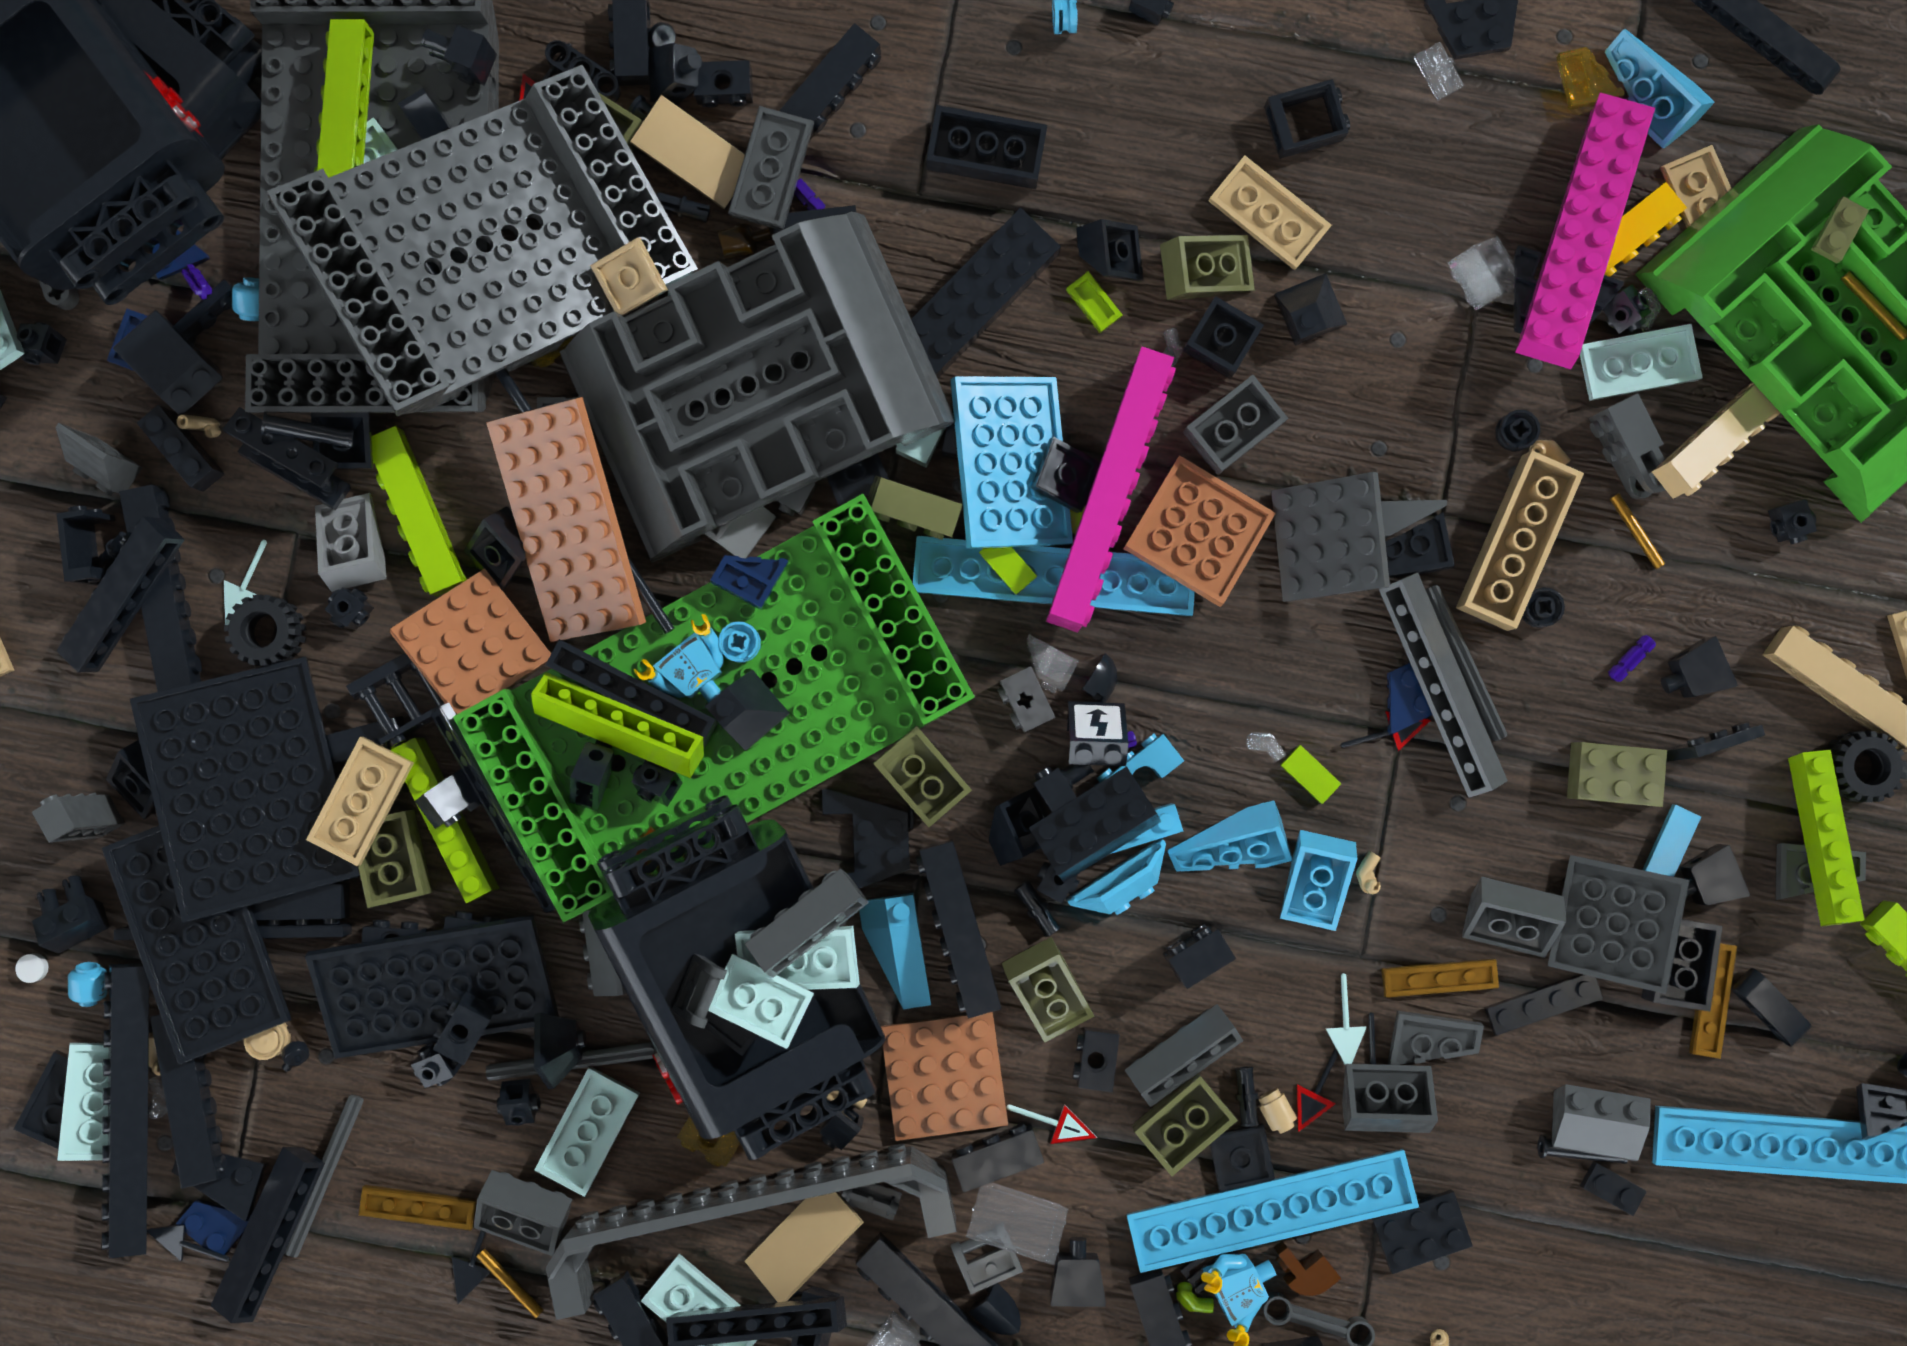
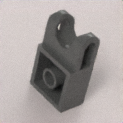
[1589,393,1666,499]

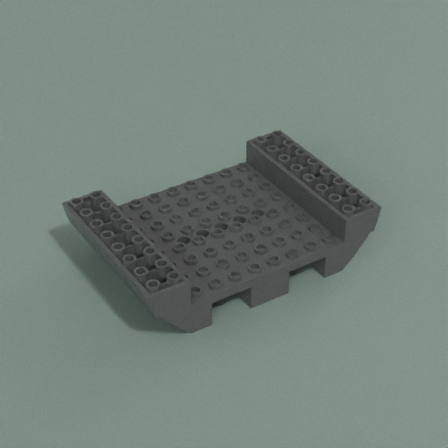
[267,65,698,417]
[560,211,955,563]

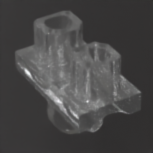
[1414,42,1464,101]

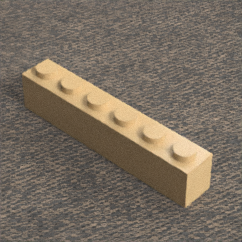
[1652,382,1780,499]
[1762,625,1907,752]

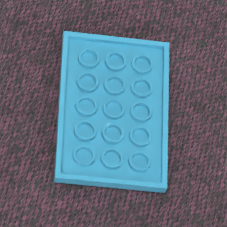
[950,377,1073,549]

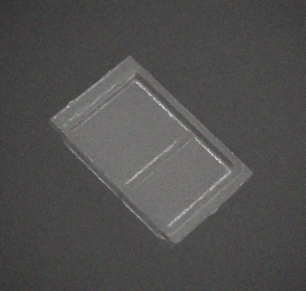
[966,1183,1069,1265]

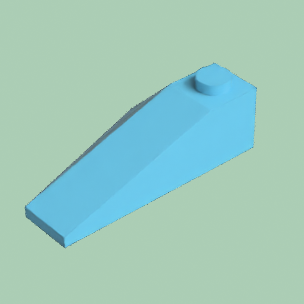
[1605,29,1715,148]
[1168,801,1293,871]
[859,893,931,1009]

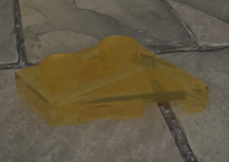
[1556,47,1625,110]

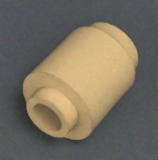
[1258,1088,1297,1134]

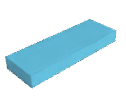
[1642,804,1701,877]

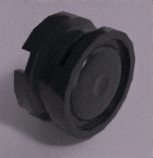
[1495,409,1540,452]
[1522,587,1565,628]

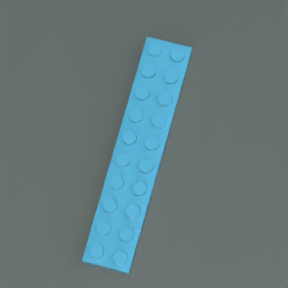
[913,536,1195,616]
[1652,1106,1907,1184]
[1126,1149,1419,1273]

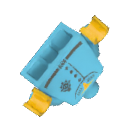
[634,614,724,703]
[1201,1254,1277,1346]

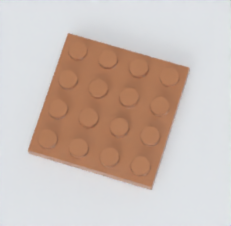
[1123,455,1276,607]
[390,569,551,715]
[881,1012,1008,1141]

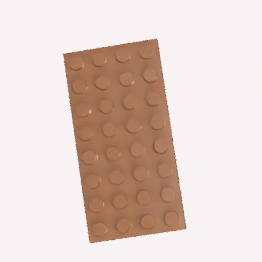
[486,397,646,642]

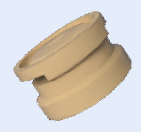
[244,1023,291,1060]

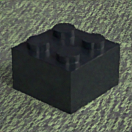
[1183,296,1264,379]
[1163,923,1236,989]

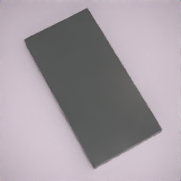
[728,106,814,230]

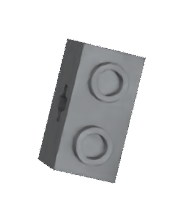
[997,666,1056,732]

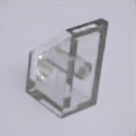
[1026,634,1079,694]

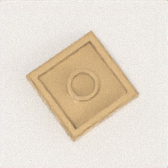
[590,238,668,316]

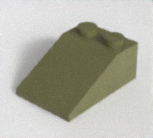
[1160,235,1255,300]
[873,725,972,828]
[1002,937,1095,1043]

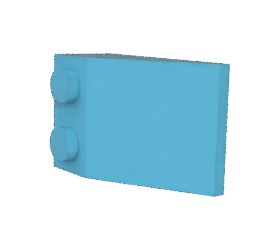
[1280,830,1357,931]

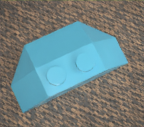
[1066,838,1166,915]

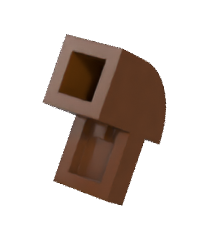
[1274,1241,1341,1296]

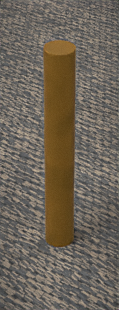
[1840,271,1907,341]
[1610,493,1665,569]
[476,1248,544,1319]

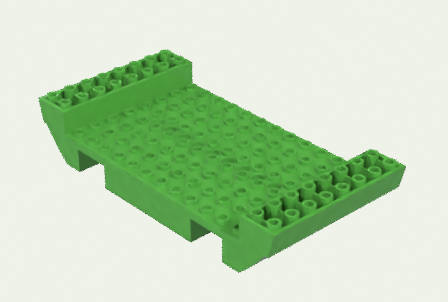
[453,494,975,923]

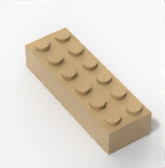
[1456,450,1584,631]

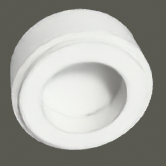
[16,953,48,983]

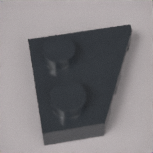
[1856,1083,1907,1140]

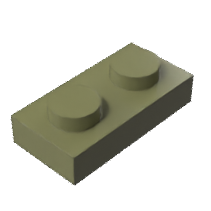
[1811,196,1869,263]

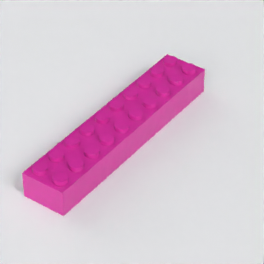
[1515,93,1655,369]
[1046,346,1176,633]

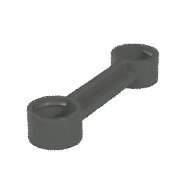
[1261,1292,1375,1346]

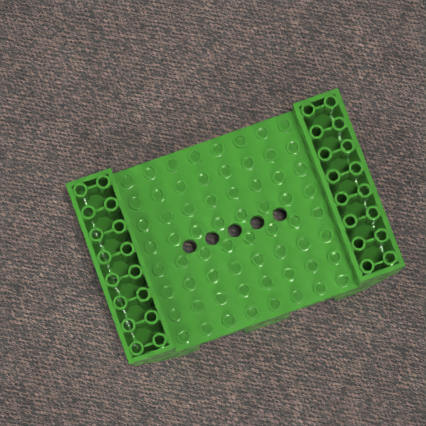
[1635,124,1907,523]

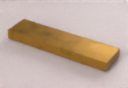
[1689,943,1737,1059]
[1382,959,1499,997]
[358,1185,477,1230]

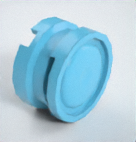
[1052,0,1077,34]
[718,622,761,663]

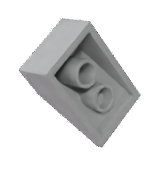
[315,493,386,592]

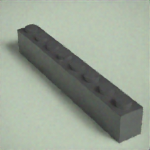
[1379,573,1508,798]

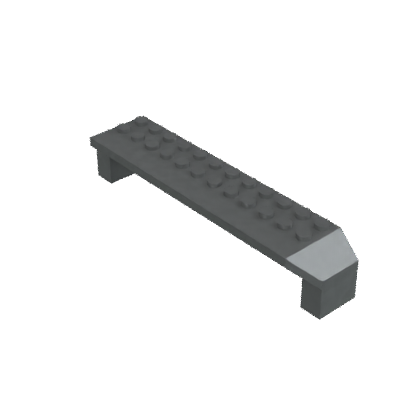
[546,1144,957,1320]

